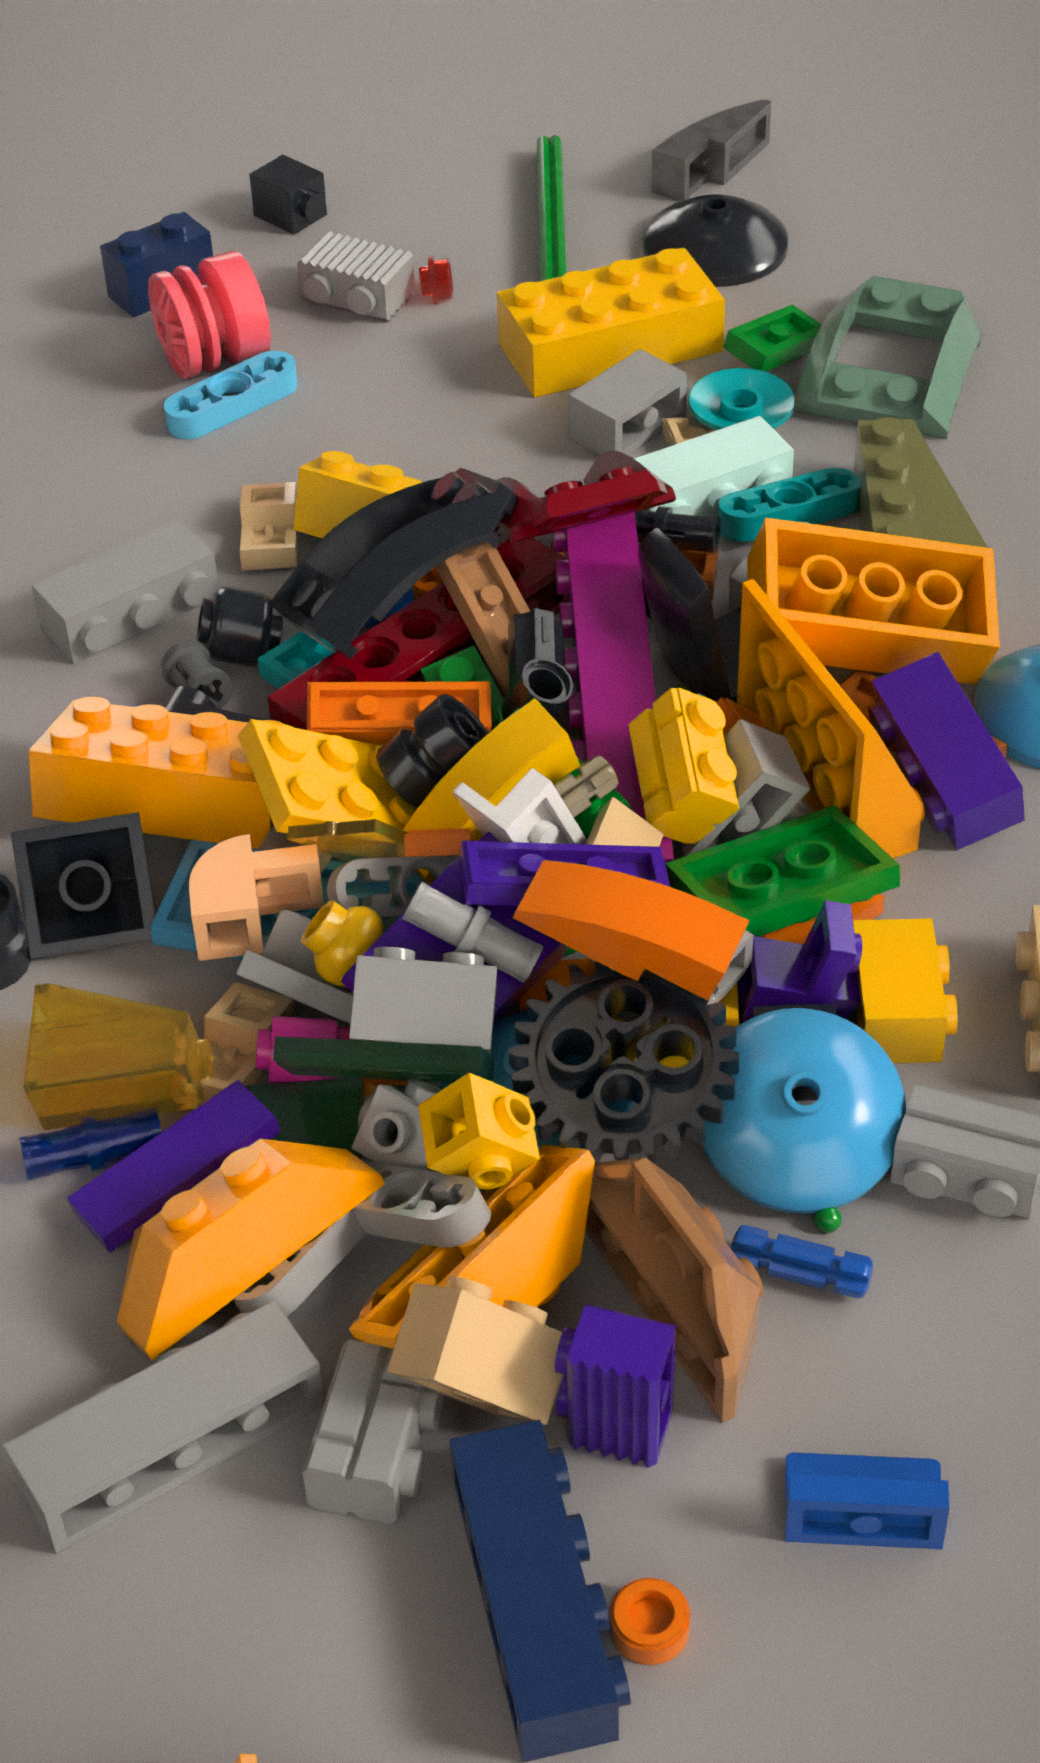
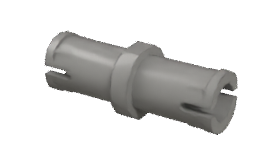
[402,881,544,983]

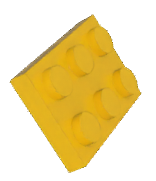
[238,719,417,853]

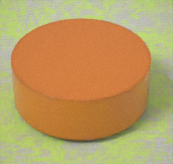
[610,1578,690,1665]

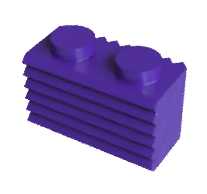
[555,1304,676,1468]

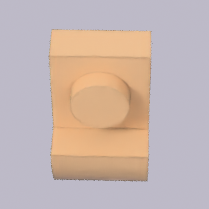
[189,834,324,961]

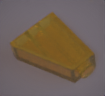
[23,983,214,1131]

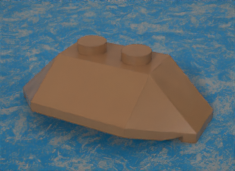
[585,1157,764,1423]

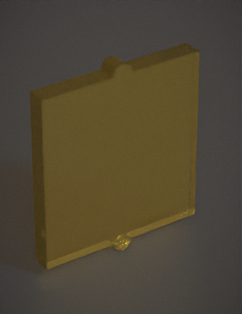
[287,819,408,862]

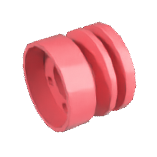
[148,250,271,380]

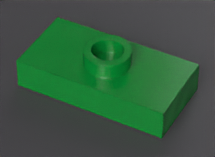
[723,304,821,372]

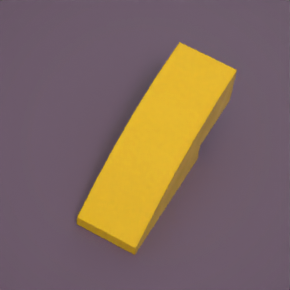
[395,699,580,886]

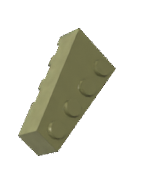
[854,417,988,548]

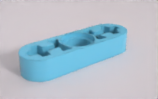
[164,351,298,439]

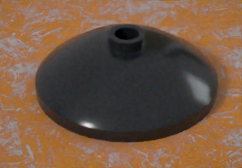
[643,194,788,287]

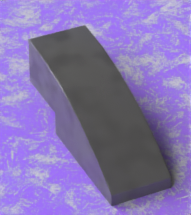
[652,99,771,201]

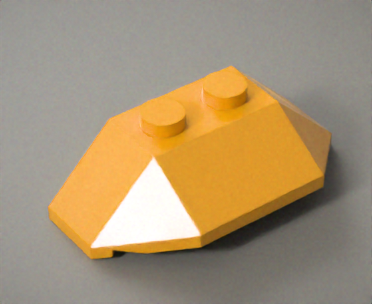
[116,1139,385,1361]
[349,1144,595,1349]

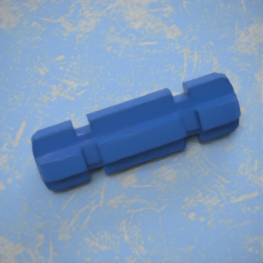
[731,1225,873,1299]

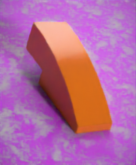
[513,860,749,1001]

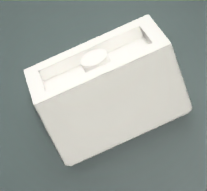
[453,768,587,844]

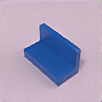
[785,1452,950,1550]

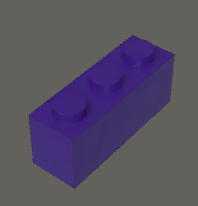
[868,652,1025,850]

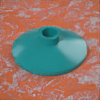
[689,368,795,431]

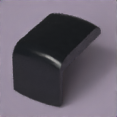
[638,528,741,703]

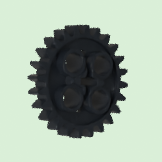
[509,961,739,1164]

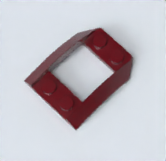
[494,451,676,546]

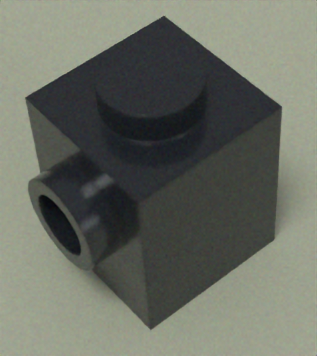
[249,154,327,235]

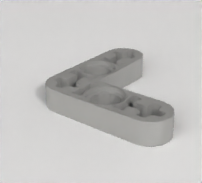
[233,1161,491,1317]

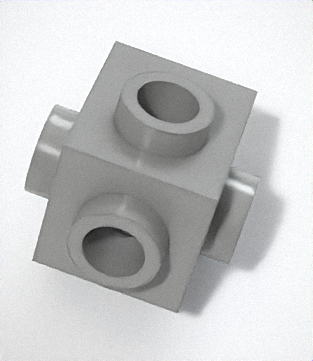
[351,1078,441,1172]

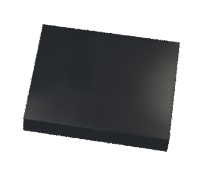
[10,812,156,959]

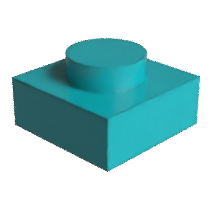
[258,631,334,689]

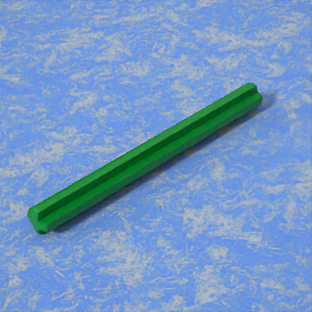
[537,134,566,281]

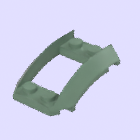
[794,276,982,439]

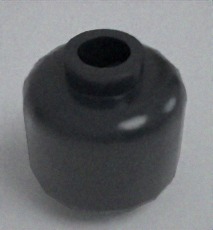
[196,587,283,667]

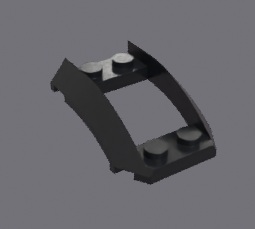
[271,467,519,659]

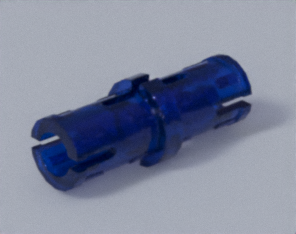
[19,1106,162,1181]

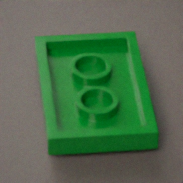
[665,805,900,937]

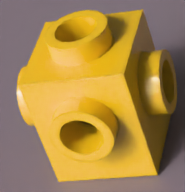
[418,1073,540,1191]

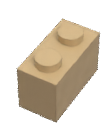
[387,1276,562,1425]

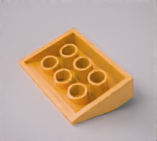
[737,579,925,859]

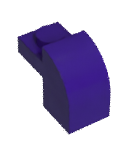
[737,900,863,1025]

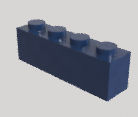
[449,1420,631,1763]

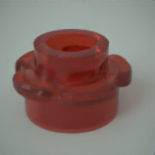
[419,255,454,305]

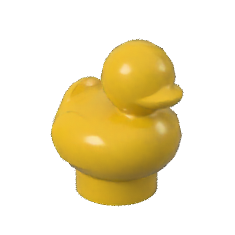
[301,900,384,988]

